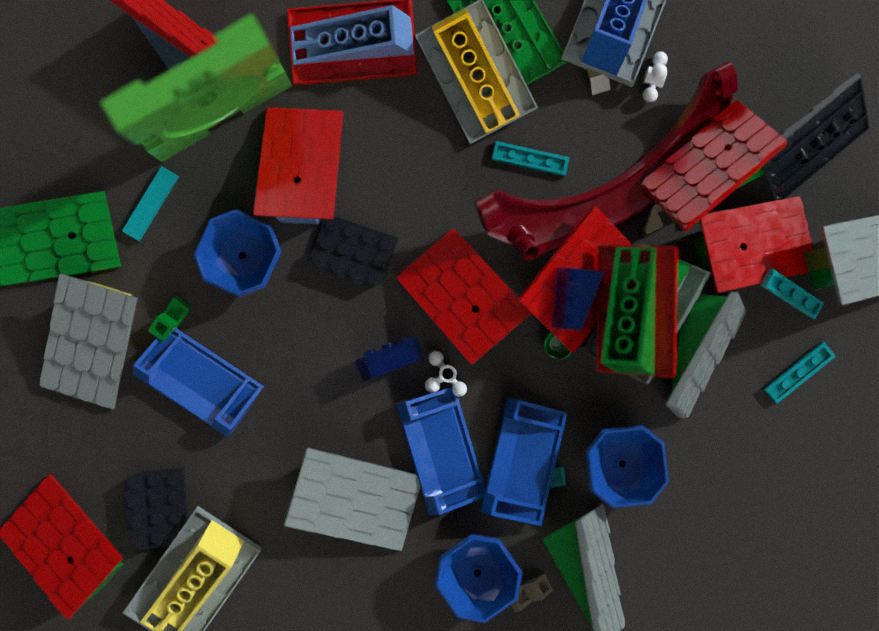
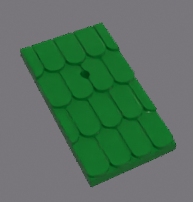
[446,0,568,85]
[0,191,121,286]

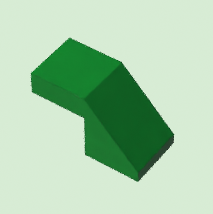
[148,296,192,342]

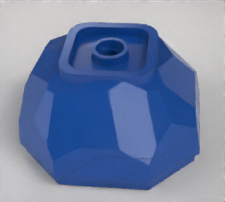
[194,210,282,297]
[586,425,669,508]
[435,534,522,623]

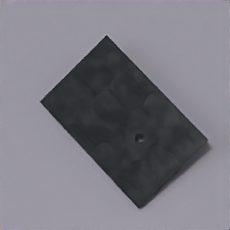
[763,72,870,201]

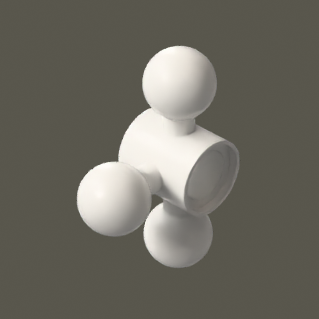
[643,52,668,103]
[425,351,467,397]

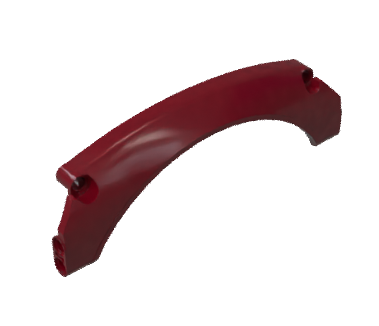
[474,61,738,260]

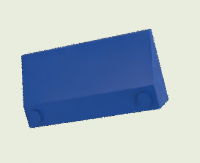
[133,328,264,438]
[396,387,486,515]
[481,398,567,526]

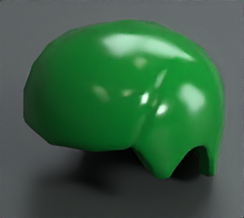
[544,332,572,360]

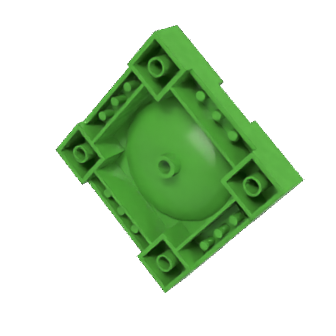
[101,14,293,162]

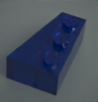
[552,268,604,330]
[355,336,424,382]

